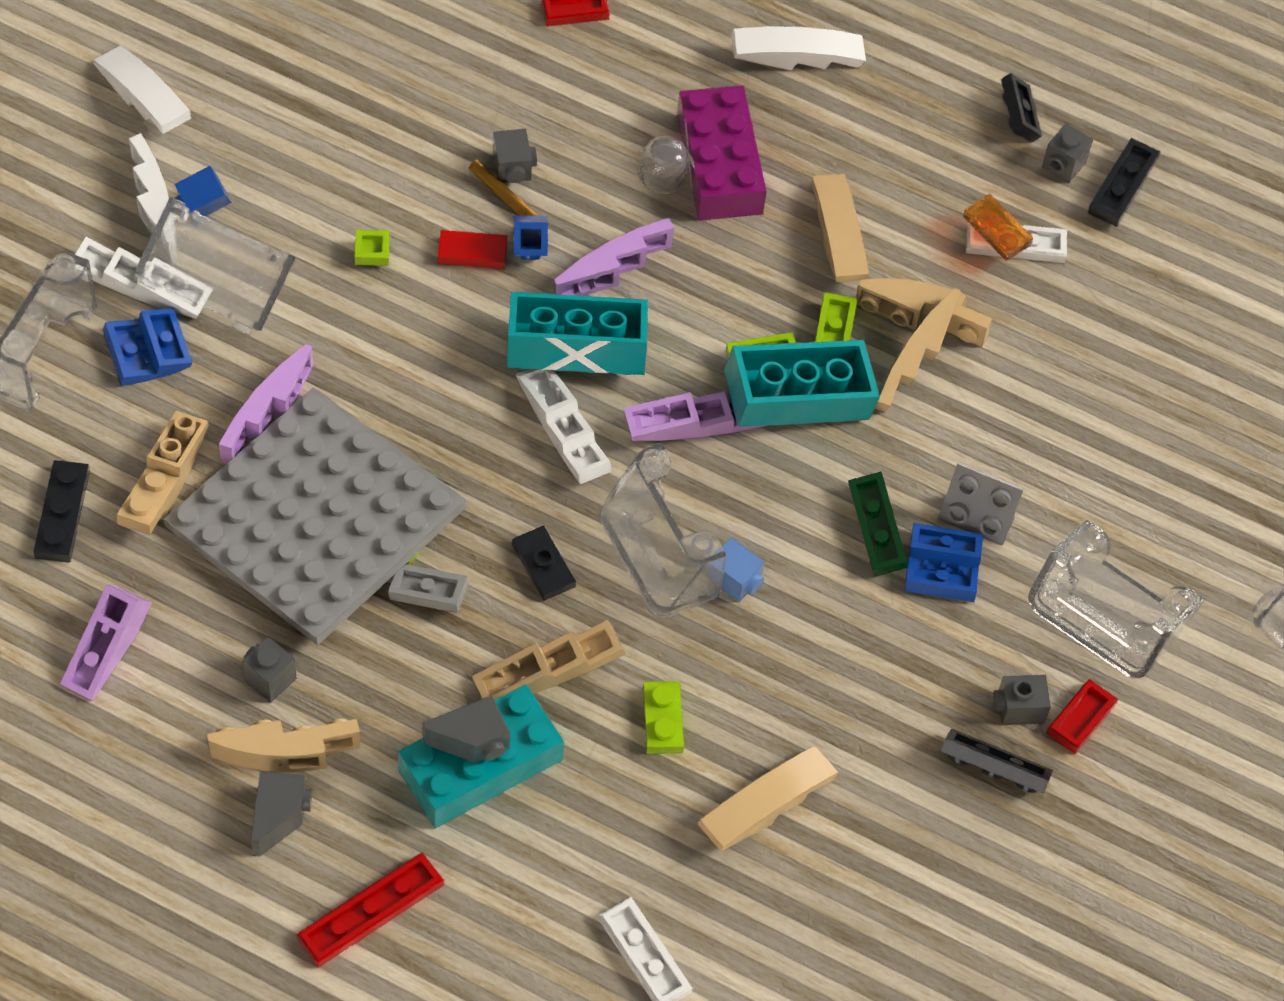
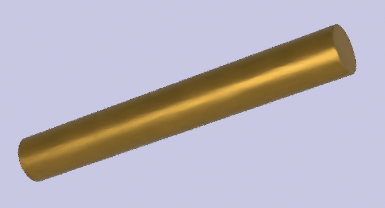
[469,160,539,216]

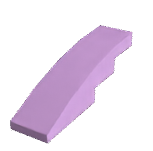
[553,218,674,296]
[219,344,313,464]
[624,391,767,441]

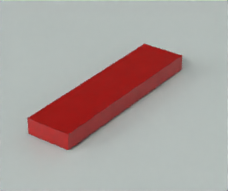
[297,852,444,968]

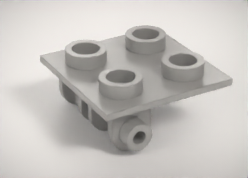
[938,462,1024,545]

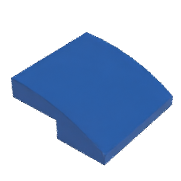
[103,308,192,385]
[904,523,983,602]

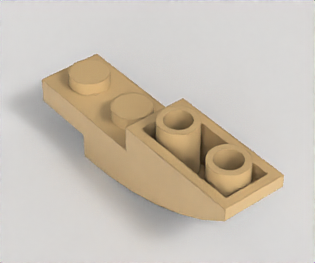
[855,278,992,347]
[117,411,208,535]
[207,719,361,772]

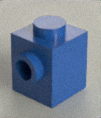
[174,166,232,221]
[513,215,548,260]

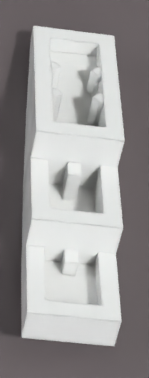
[731,26,866,71]
[93,45,191,134]
[129,133,177,264]
[68,237,212,319]
[516,369,612,484]

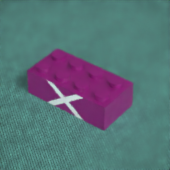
[677,85,767,221]

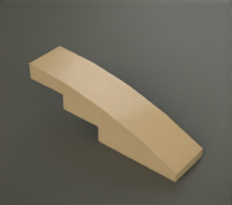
[812,174,869,282]
[874,288,961,413]
[472,620,625,700]
[698,746,838,851]

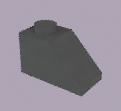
[422,695,510,763]
[251,772,312,856]

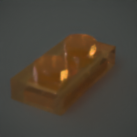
[963,194,1033,261]

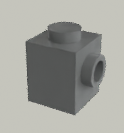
[1042,123,1093,183]
[493,128,537,183]
[242,637,297,702]
[993,675,1051,725]

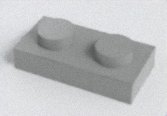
[388,564,469,613]

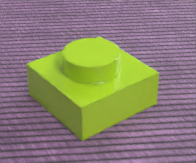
[355,230,390,266]

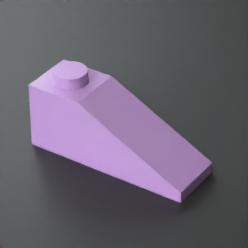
[60,585,152,700]

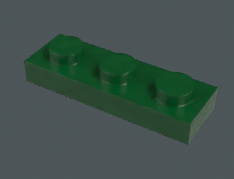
[848,471,908,577]

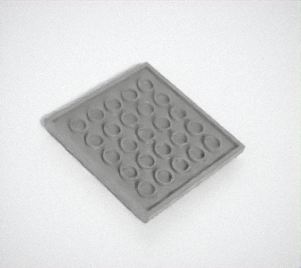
[164,387,467,645]

